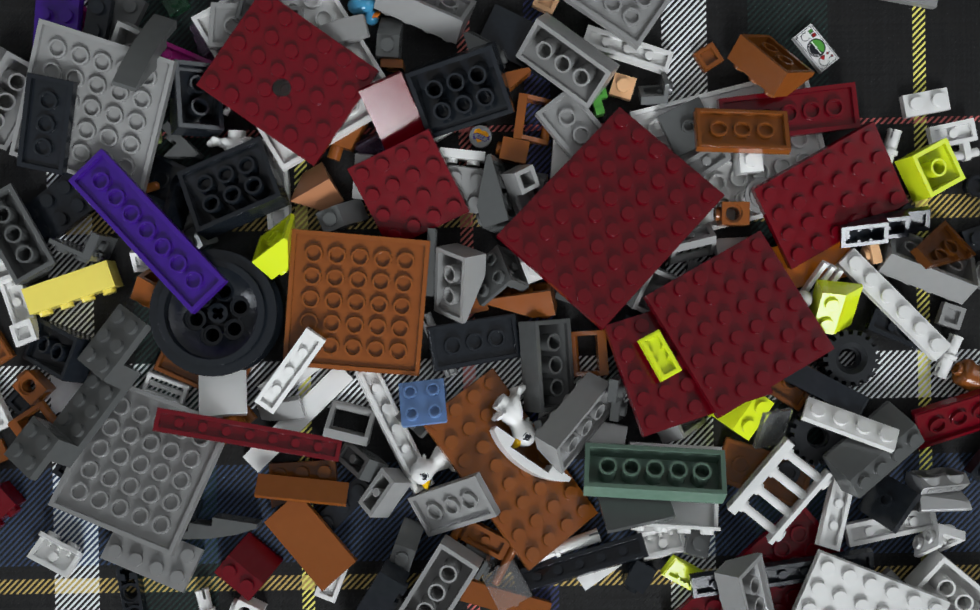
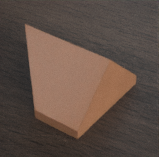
[290,162,344,211]

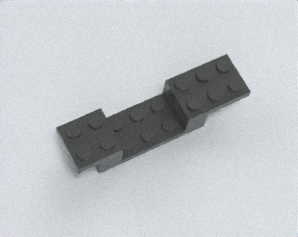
[4,304,151,481]

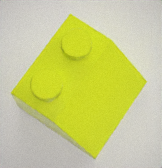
[895,137,966,202]
[252,213,295,280]
[809,280,863,334]
[710,396,775,441]

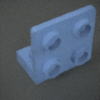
[398,378,448,428]

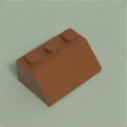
[728,34,815,98]

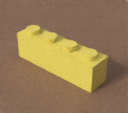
[21,260,124,318]

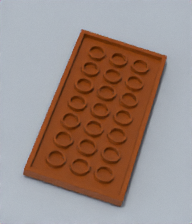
[424,368,598,570]

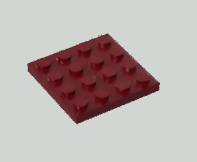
[347,128,470,239]

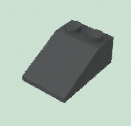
[476,154,516,233]

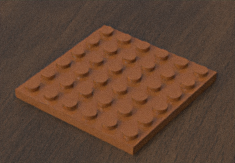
[283,228,430,376]

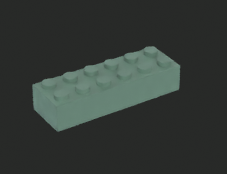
[583,442,727,504]

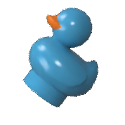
[347,0,380,25]

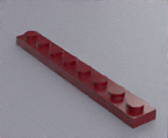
[152,407,342,462]

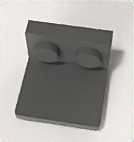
[48,232,119,264]
[477,245,529,306]

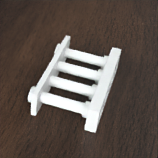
[726,436,833,545]

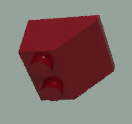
[214,532,284,601]

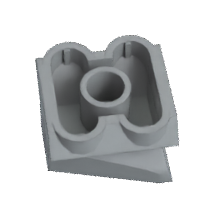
[905,467,972,513]

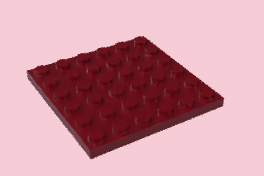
[644,230,835,418]

